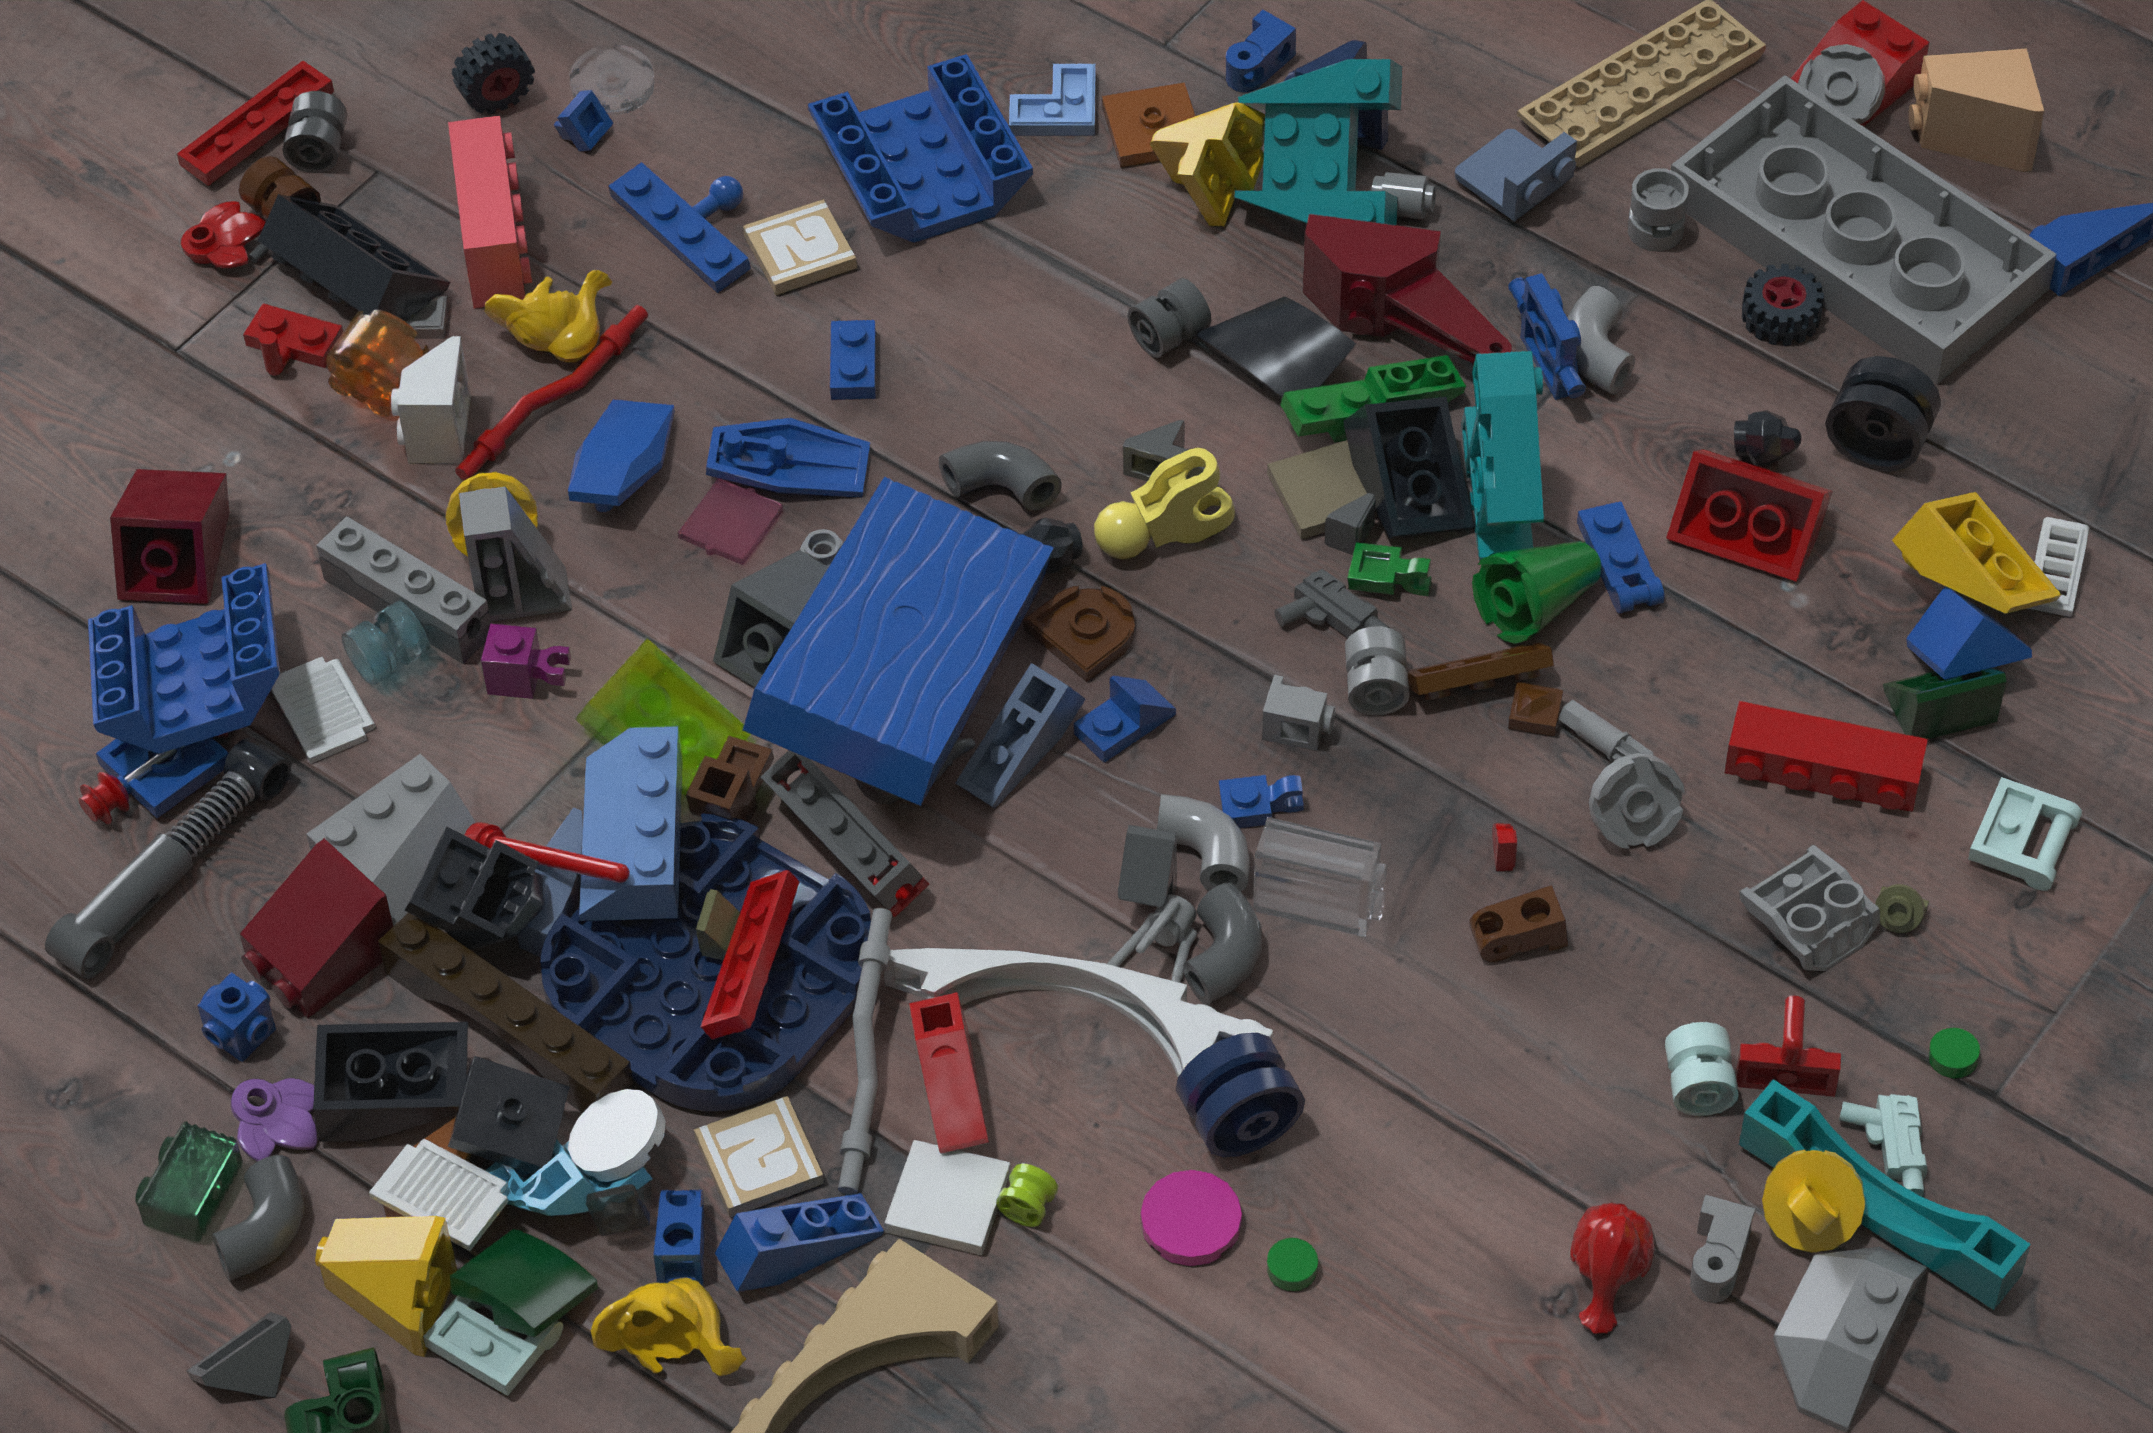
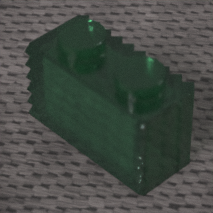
[135,1121,243,1242]

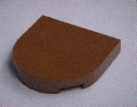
[1023,586,1135,682]

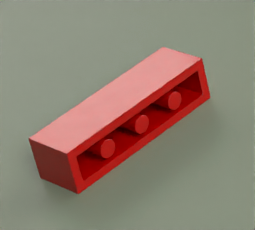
[1724,701,1928,812]

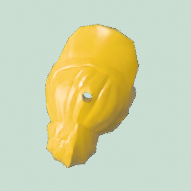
[485,270,612,362]
[591,1278,746,1376]

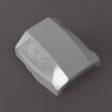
[1739,845,1880,971]

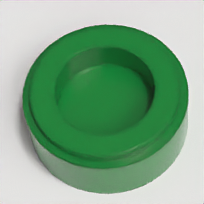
[1928,1028,1980,1078]
[1267,1238,1318,1291]

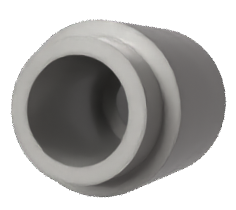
[1371,172,1436,220]

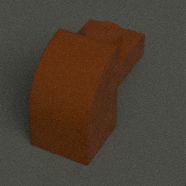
[686,735,774,822]

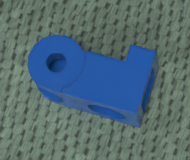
[1226,10,1296,92]
[653,1190,705,1286]

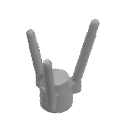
[1107,895,1198,983]

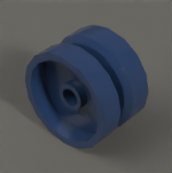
[1175,1032,1306,1158]

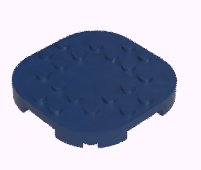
[540,814,871,1111]

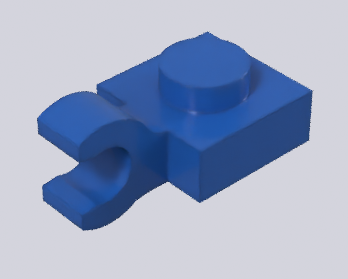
[1219,775,1304,828]

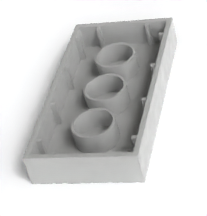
[1671,75,2057,385]

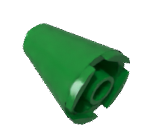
[1472,541,1601,644]

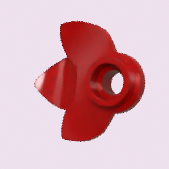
[181,201,266,268]

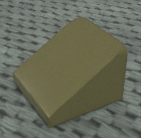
[696,889,740,960]

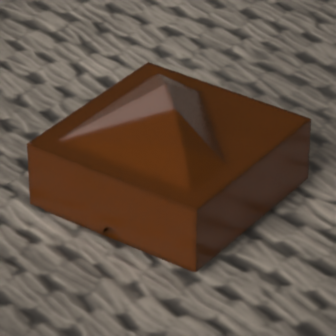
[1508,682,1563,737]

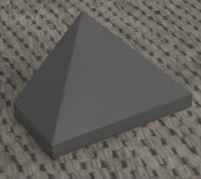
[186,1312,291,1398]

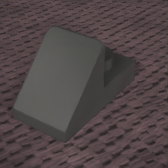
[1123,420,1205,481]
[1118,825,1177,907]

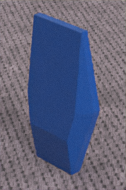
[568,399,675,512]
[706,418,870,497]

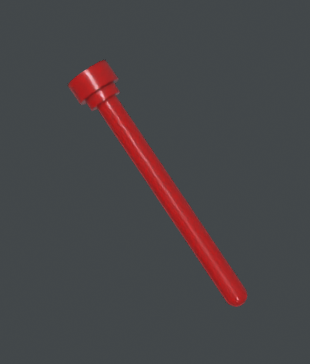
[464,822,630,883]

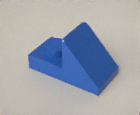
[1074,676,1176,763]

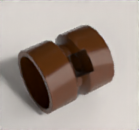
[238,156,321,221]

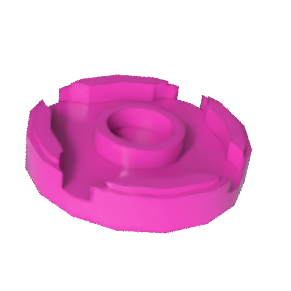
[1140,1170,1242,1266]

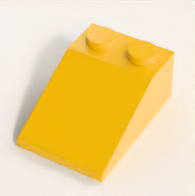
[1892,492,2061,614]

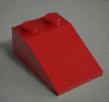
[1791,0,1930,127]

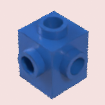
[197,972,276,1062]

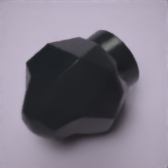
[1734,410,1802,466]
[1023,517,1083,574]

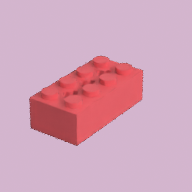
[448,116,532,309]

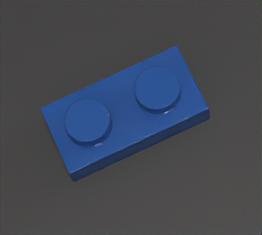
[830,320,876,400]

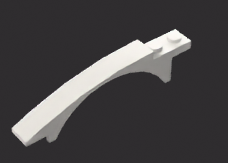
[884,948,1273,1077]

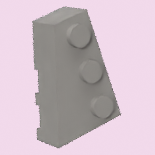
[459,487,572,622]

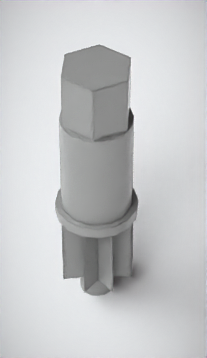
[1558,699,1653,762]

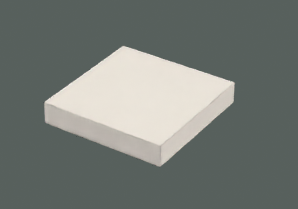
[884,1140,1011,1255]

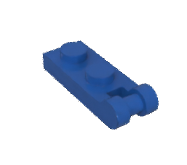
[1577,501,1665,613]

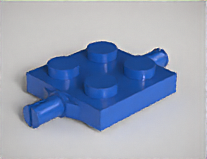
[1508,273,1586,400]

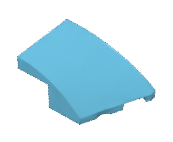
[485,1139,653,1216]

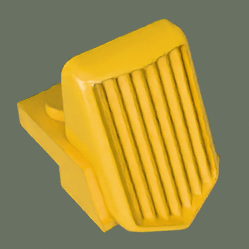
[1150,103,1265,226]

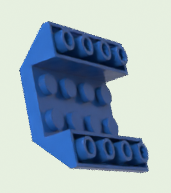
[808,54,1033,243]
[88,563,280,754]

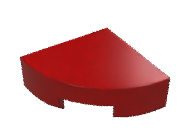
[1492,823,1517,871]

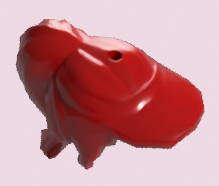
[1570,1202,1655,1334]

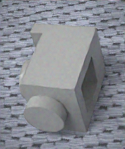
[1262,675,1336,751]

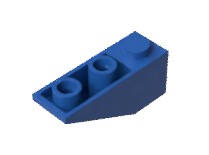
[715,1193,884,1292]

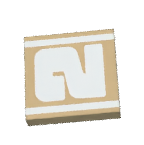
[743,199,857,295]
[694,1096,824,1218]

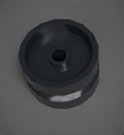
[1825,356,1941,472]

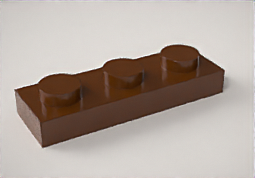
[1407,642,1554,700]

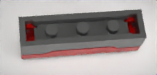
[761,750,930,917]

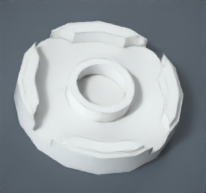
[568,1089,666,1182]

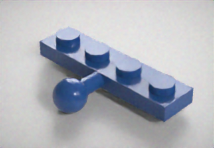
[608,162,751,293]

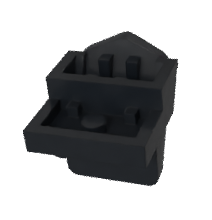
[404,827,545,950]

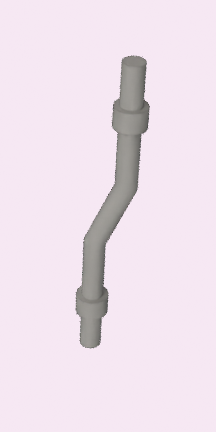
[838,908,892,1195]

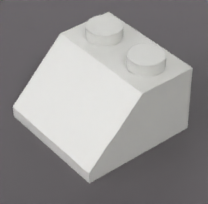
[391,336,471,464]

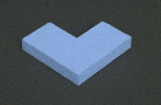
[1009,64,1096,136]

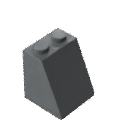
[713,550,829,687]

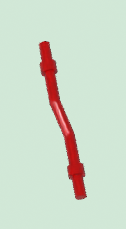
[455,305,648,481]

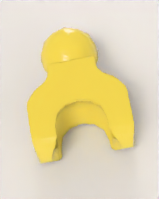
[1094,448,1235,559]

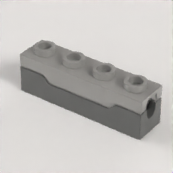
[316,516,491,664]

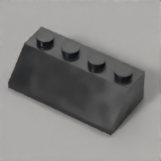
[258,194,451,326]

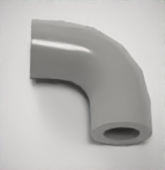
[1567,286,1635,395]
[1157,794,1250,891]

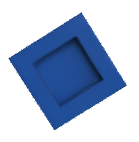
[554,90,614,151]

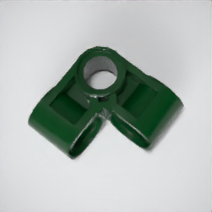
[284,1347,390,1433]

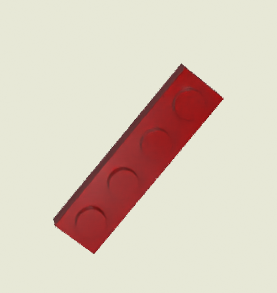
[177,60,334,186]
[701,870,800,1039]

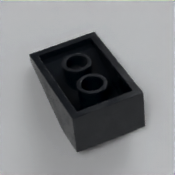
[1343,397,1475,538]
[313,1022,468,1142]

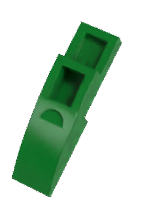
[1280,355,1466,443]

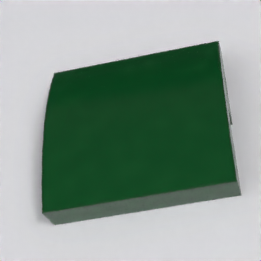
[450,1229,598,1337]

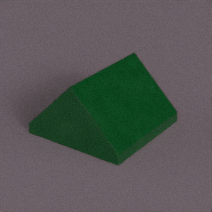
[1883,668,2007,739]

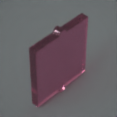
[678,478,783,565]

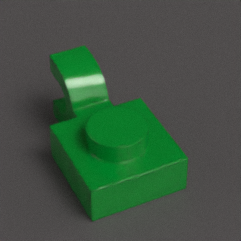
[1347,542,1432,596]

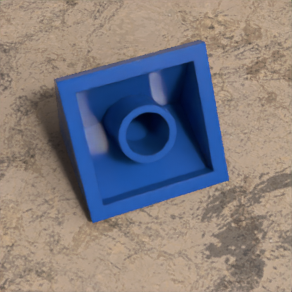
[1906,586,2032,680]

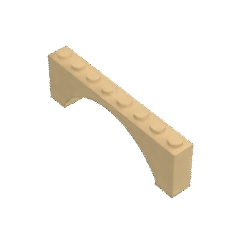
[731,1239,999,1433]

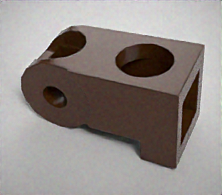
[1469,885,1568,962]

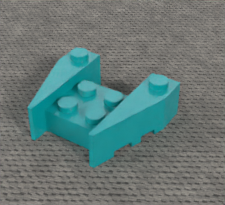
[1234,59,1403,225]
[1461,351,1544,560]

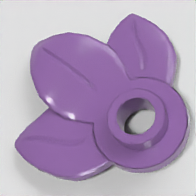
[231,1078,317,1161]

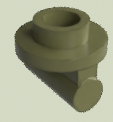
[1875,884,1930,933]

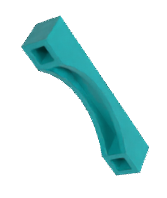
[1739,1079,2031,1310]

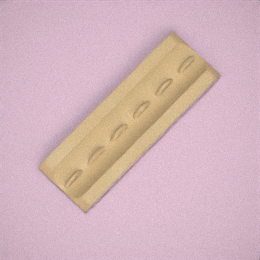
[1517,0,1766,167]

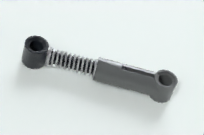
[45,737,291,979]

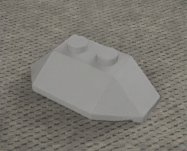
[1773,1246,1927,1433]

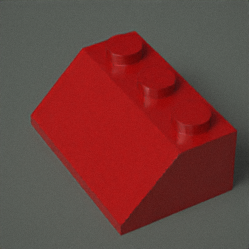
[1666,449,1833,581]

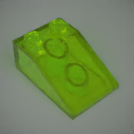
[575,638,751,796]

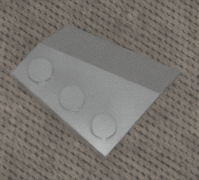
[306,754,476,926]

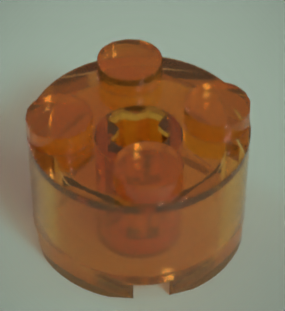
[326,310,430,417]

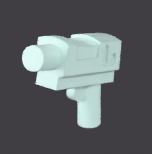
[1839,1094,1927,1197]

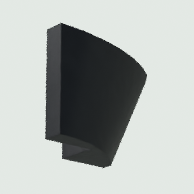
[1196,296,1356,401]

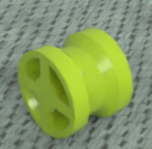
[996,1163,1058,1227]

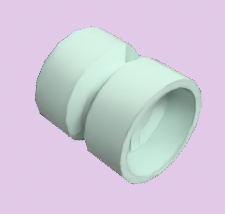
[1665,1022,1739,1116]

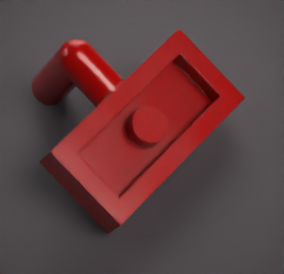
[243,303,344,376]
[1736,996,1841,1097]

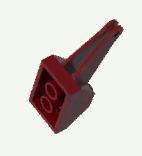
[1303,214,1512,364]

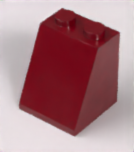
[110,469,229,604]
[240,838,393,1018]

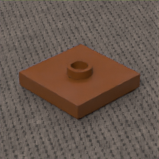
[1102,82,1195,167]

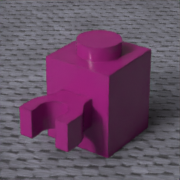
[481,624,571,699]

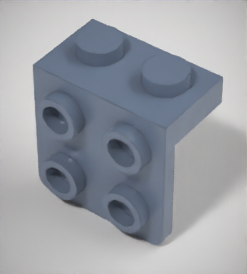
[1455,129,1577,221]

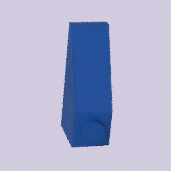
[2029,203,2153,296]

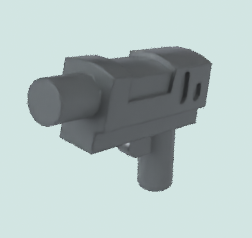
[1274,568,1390,638]

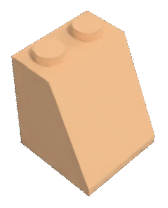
[1909,48,2044,172]

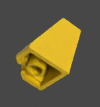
[315,1216,457,1357]

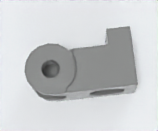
[1690,1195,1755,1303]

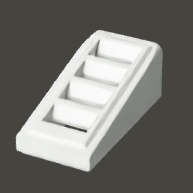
[2028,517,2089,617]

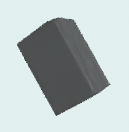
[1325,493,1376,555]

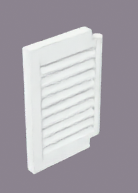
[270,657,376,764]
[369,1139,508,1251]

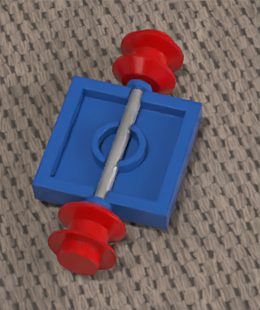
[79,732,229,824]

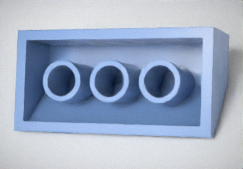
[579,726,682,921]

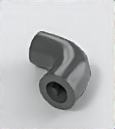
[939,441,1062,510]
[1183,883,1262,1005]
[212,1155,305,1281]

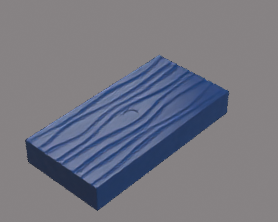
[743,477,1054,806]

